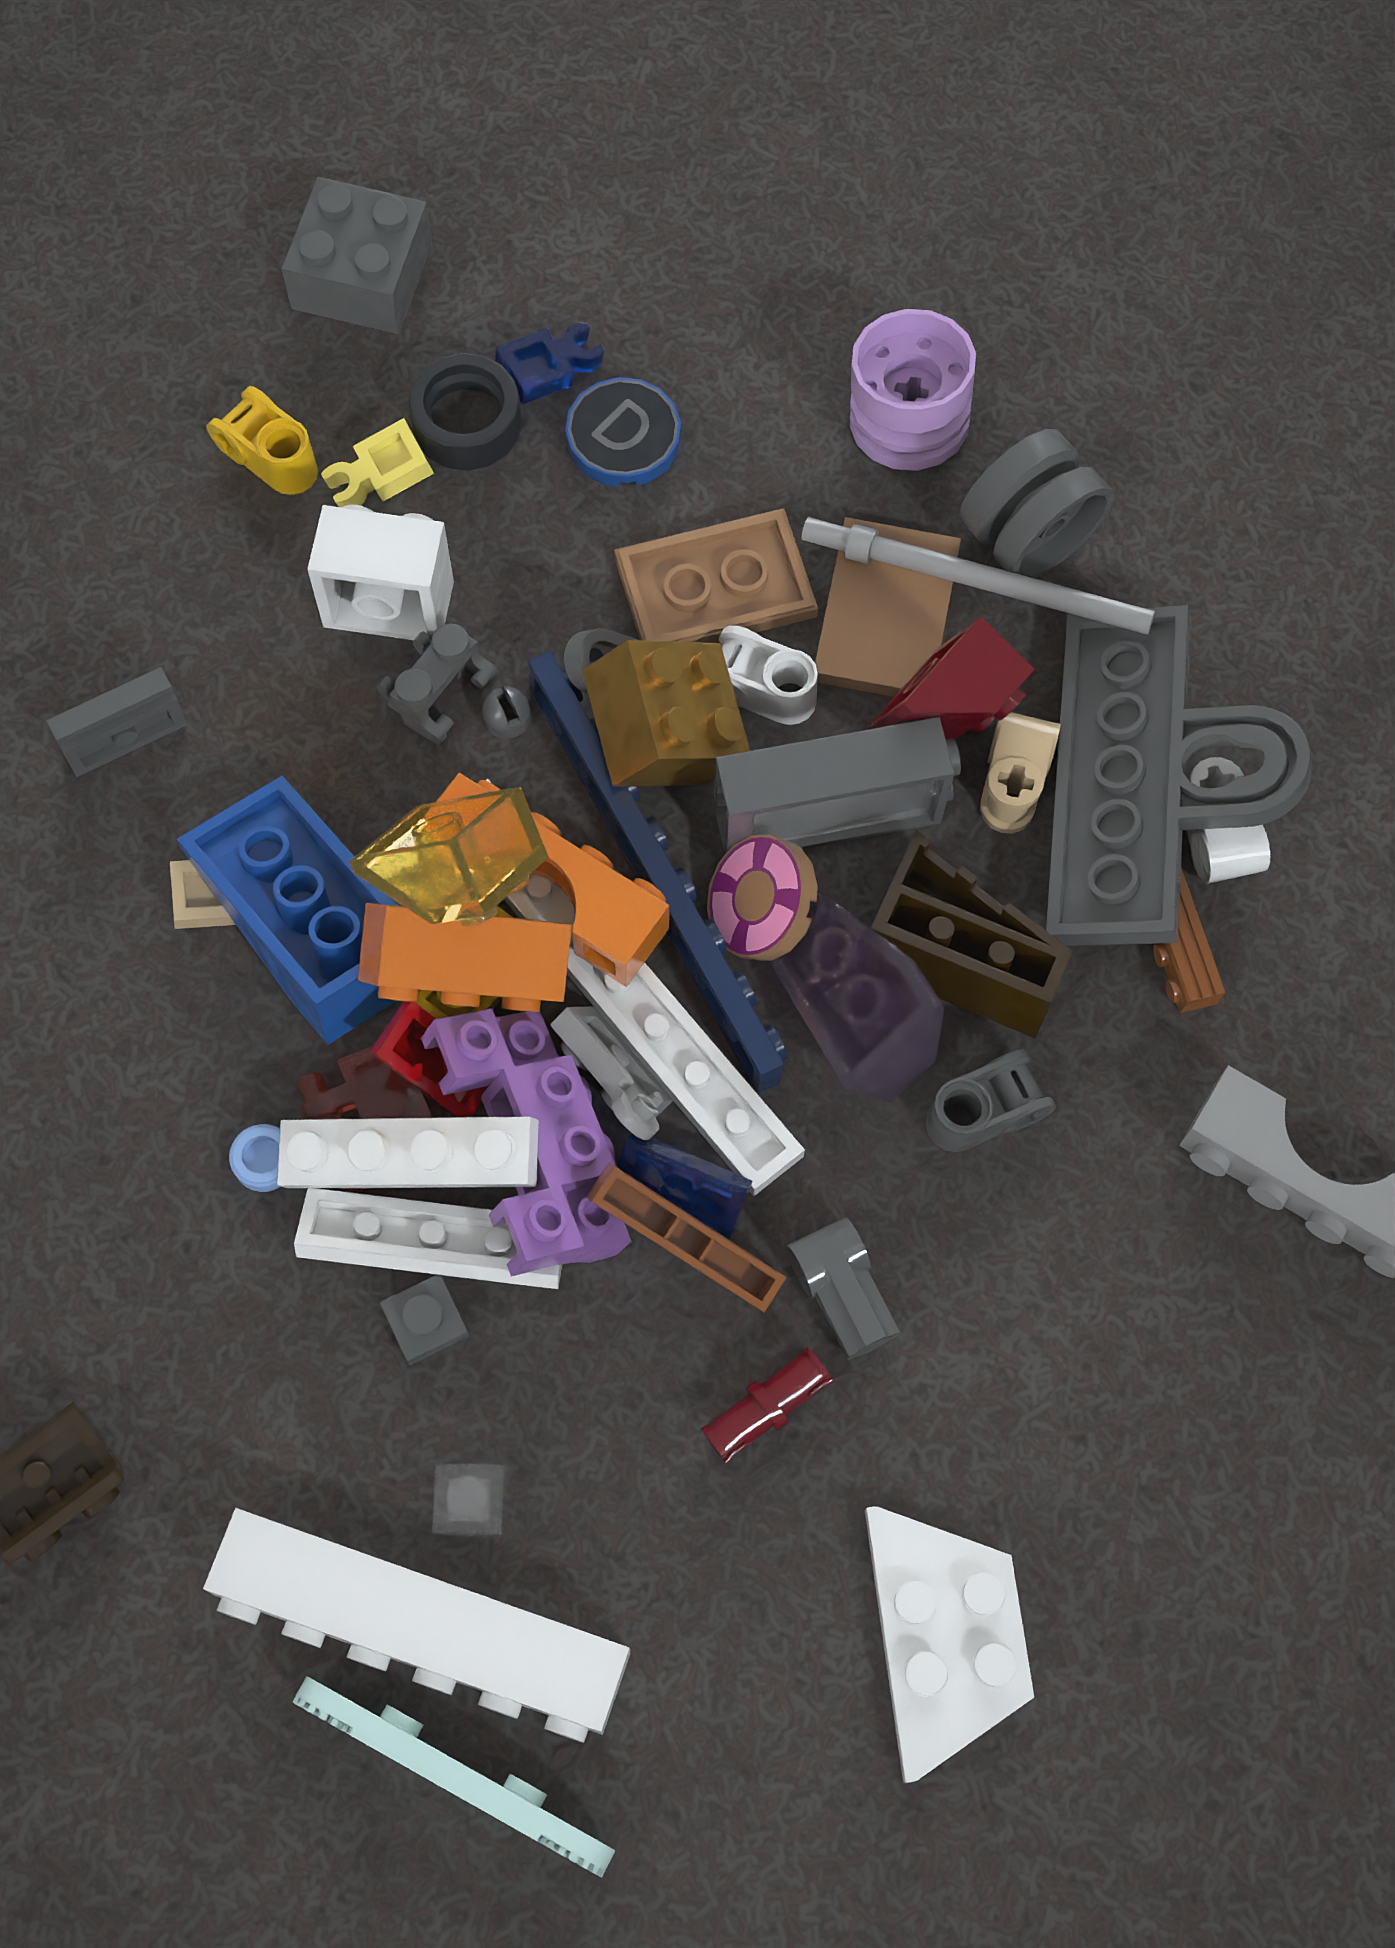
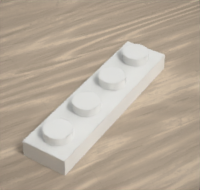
[277,1117,539,1188]
[294,1188,562,1289]

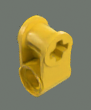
[206,386,318,495]

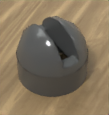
[482,686,531,739]

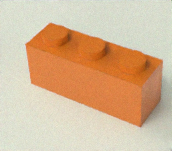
[358,903,572,1012]

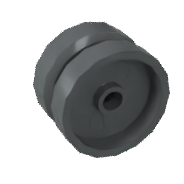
[959,429,1115,579]

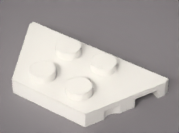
[865,1507,1034,1783]

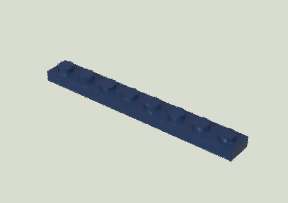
[528,651,787,1094]

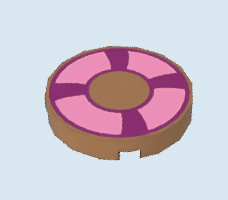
[707,834,818,961]

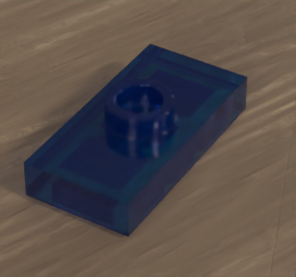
[617,1133,753,1240]

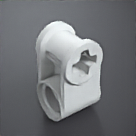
[719,625,818,725]
[1185,757,1270,884]

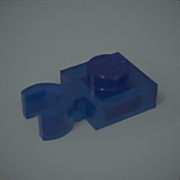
[495,322,605,405]

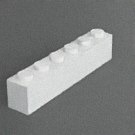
[203,1508,630,1743]

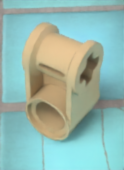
[980,712,1061,834]

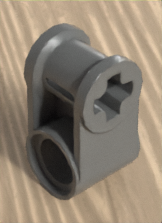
[925,1049,1056,1152]

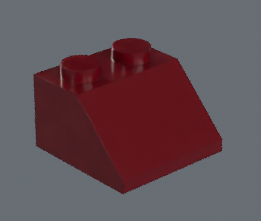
[865,617,1034,739]

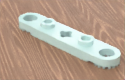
[293,1676,615,1878]

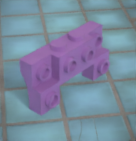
[421,1009,631,1277]

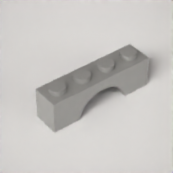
[1179,1065,1395,1278]

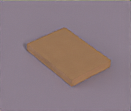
[614,508,818,643]
[815,517,961,697]

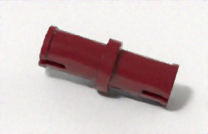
[701,1347,833,1464]

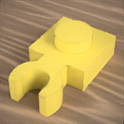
[321,418,434,508]

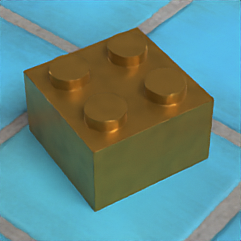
[582,640,750,787]

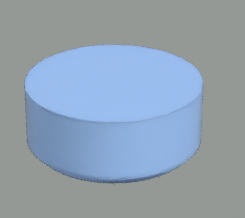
[229,1124,281,1192]

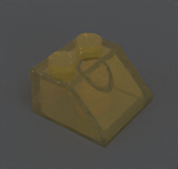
[349,786,549,926]

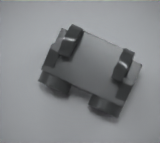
[376,624,498,746]

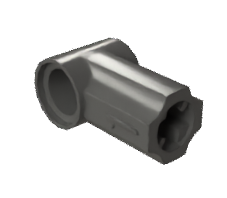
[786,1217,900,1361]

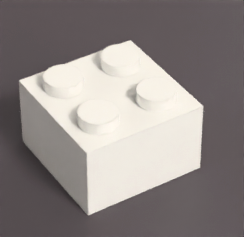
[307,505,454,643]

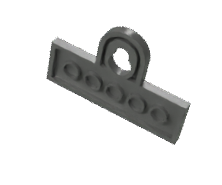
[1046,605,1312,946]

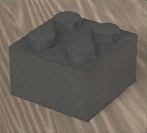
[282,176,432,334]

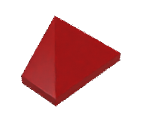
[370,1001,490,1118]

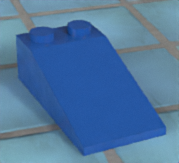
[177,776,398,1045]

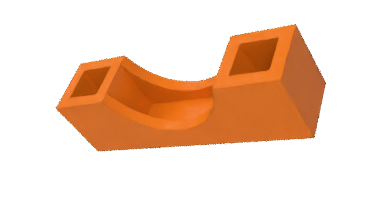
[414,773,669,987]

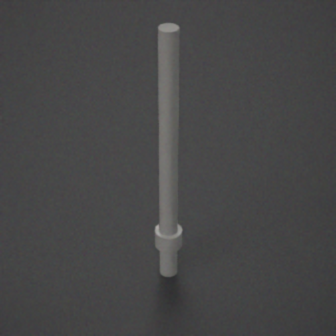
[802,517,1155,635]

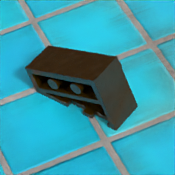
[860,830,1072,1039]

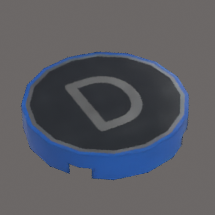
[565,377,681,487]

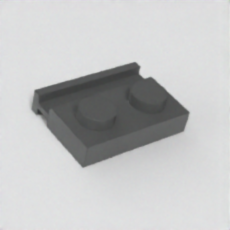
[46,667,188,777]

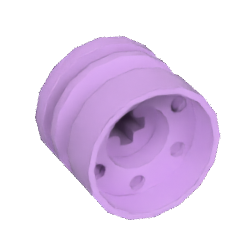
[850,309,976,471]

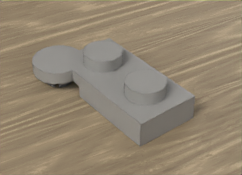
[550,1006,673,1140]

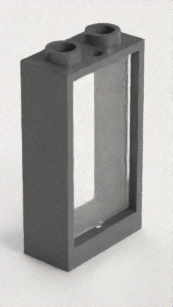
[713,717,961,855]

